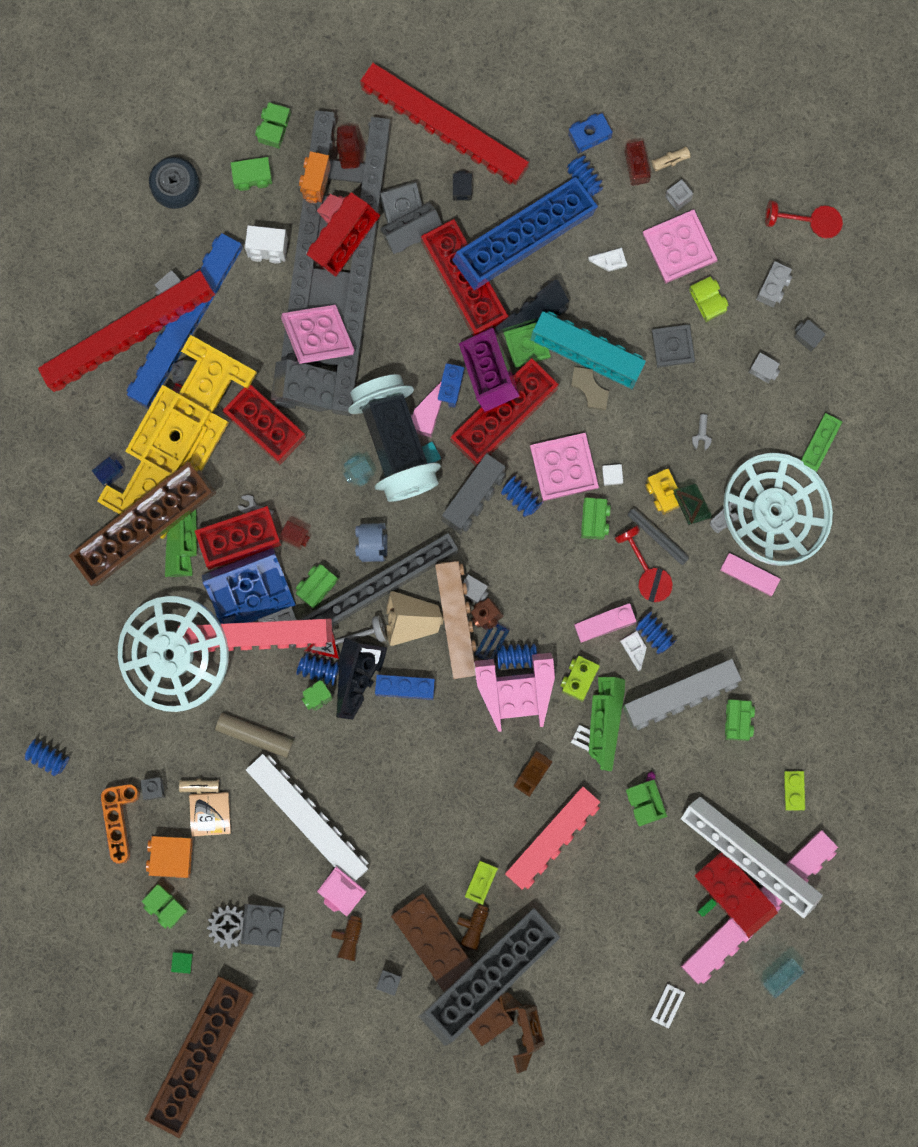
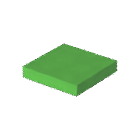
[504,322,551,368]

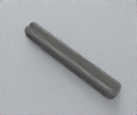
[628,508,689,565]

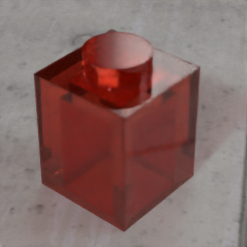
[279,521,310,550]

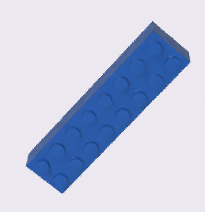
[452,177,598,291]

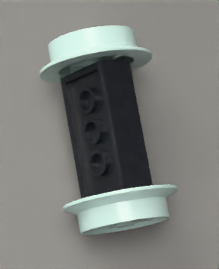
[348,374,441,502]

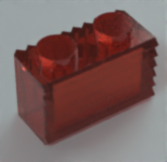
[337,126,360,169]
[624,141,651,186]

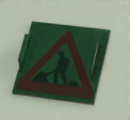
[673,484,712,525]

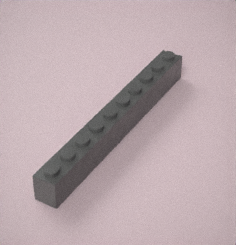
[290,533,458,649]

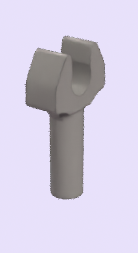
[692,414,712,450]
[238,495,274,516]

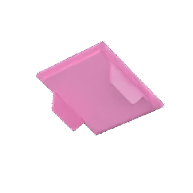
[317,866,367,916]

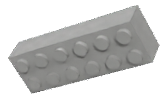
[623,659,741,730]

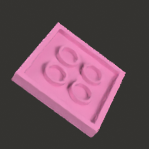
[642,210,717,284]
[281,305,354,364]
[530,433,599,501]

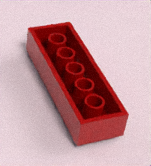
[421,219,508,337]
[450,358,559,467]

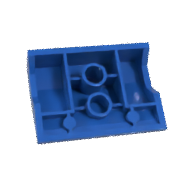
[202,548,295,624]

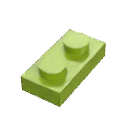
[784,771,805,811]
[465,861,498,905]

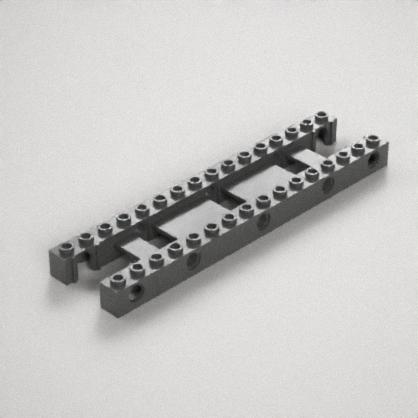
[275,110,390,416]

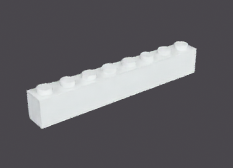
[246,754,369,882]
[681,797,823,918]

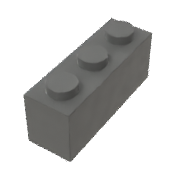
[380,202,442,254]

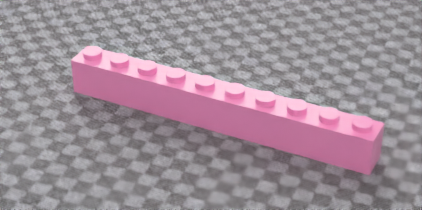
[680,830,838,984]

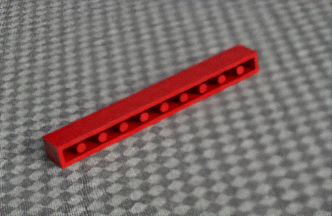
[360,63,529,185]
[38,270,216,392]

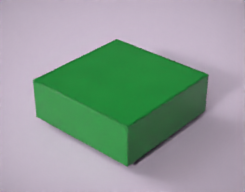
[696,899,717,917]
[171,952,193,974]

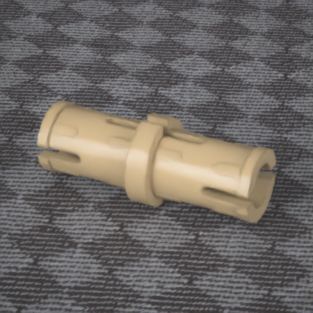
[651,147,691,172]
[179,778,219,794]

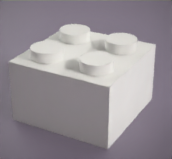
[245,226,288,264]

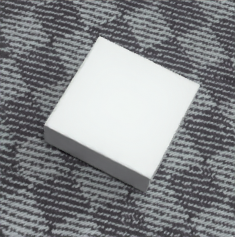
[602,464,623,486]

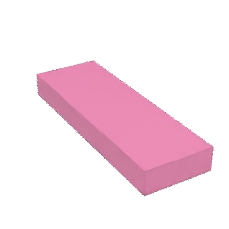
[720,553,780,597]

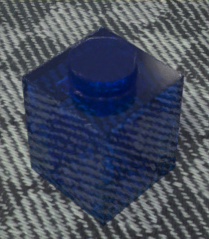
[92,457,124,487]

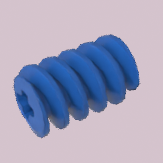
[567,155,603,197]
[501,475,543,517]
[636,611,677,654]
[497,644,537,669]
[296,653,339,686]
[25,738,70,776]

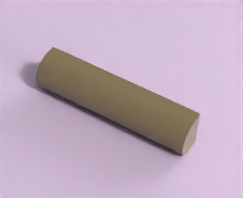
[215,713,294,759]

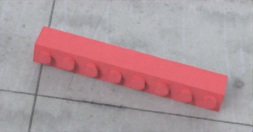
[178,619,333,652]

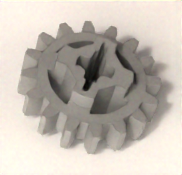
[207,906,244,948]

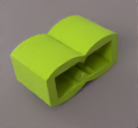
[689,277,728,322]

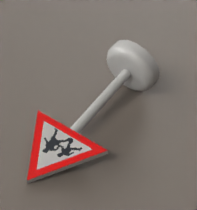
[305,615,387,659]

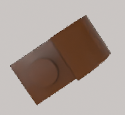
[514,751,553,797]

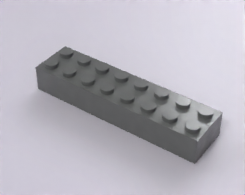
[419,909,560,1046]

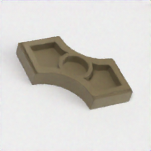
[571,367,609,410]

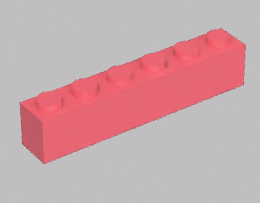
[505,787,600,890]

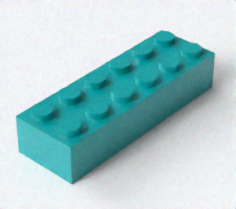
[530,311,646,389]

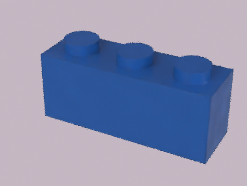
[375,675,435,700]

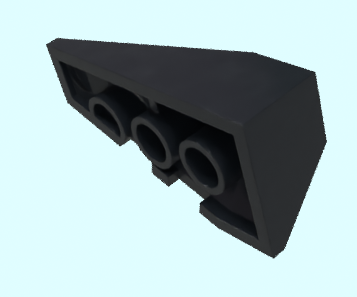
[495,279,569,335]
[336,638,387,720]

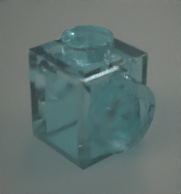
[343,455,374,487]

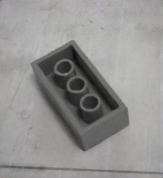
[442,453,506,534]

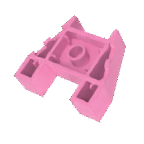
[474,653,555,732]

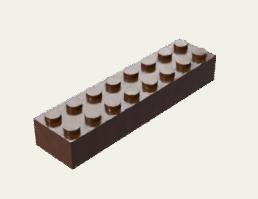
[68,462,217,586]
[391,894,514,1046]
[145,976,255,1139]

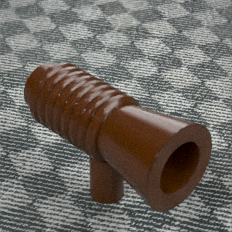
[456,905,489,951]
[331,916,363,962]

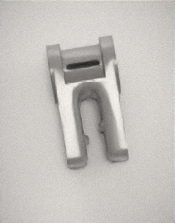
[710,502,744,533]

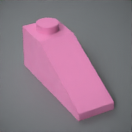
[410,382,442,437]
[574,603,636,643]

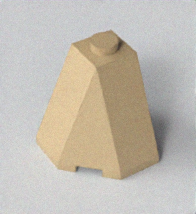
[386,591,444,646]

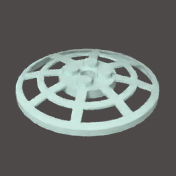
[723,453,833,566]
[118,596,229,712]

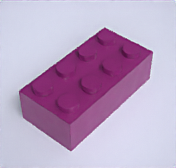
[459,328,520,412]

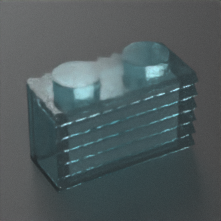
[761,958,805,999]

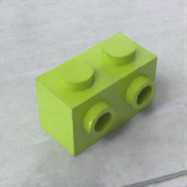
[560,656,600,702]

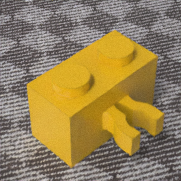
[645,469,685,515]

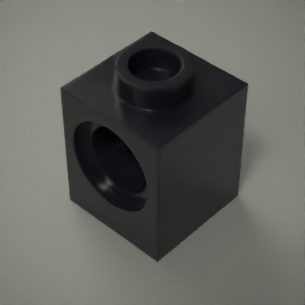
[453,171,472,200]

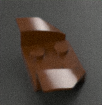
[499,993,545,1074]

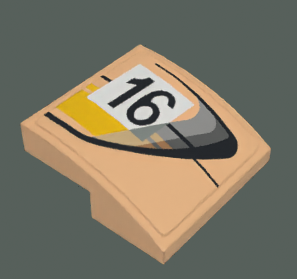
[189,792,231,836]

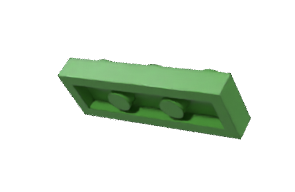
[801,413,842,472]

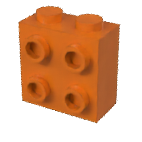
[299,151,331,204]
[146,836,193,878]

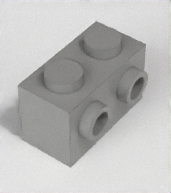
[756,262,793,307]

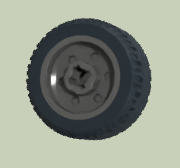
[149,157,200,209]

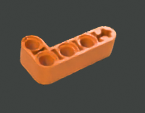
[101,785,140,864]

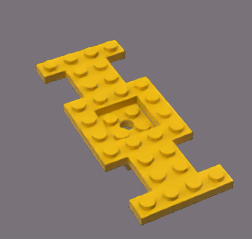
[97,335,257,539]

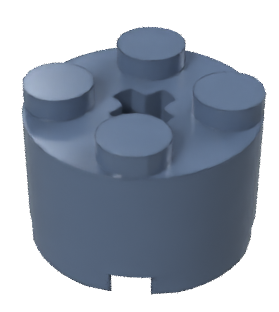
[355,523,387,562]

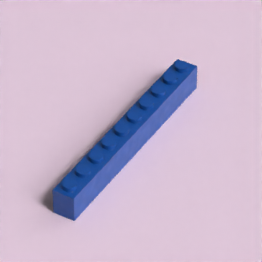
[127,233,243,409]

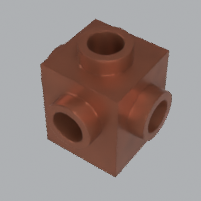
[471,598,504,630]

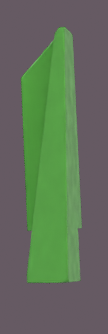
[165,510,197,577]
[589,677,626,771]

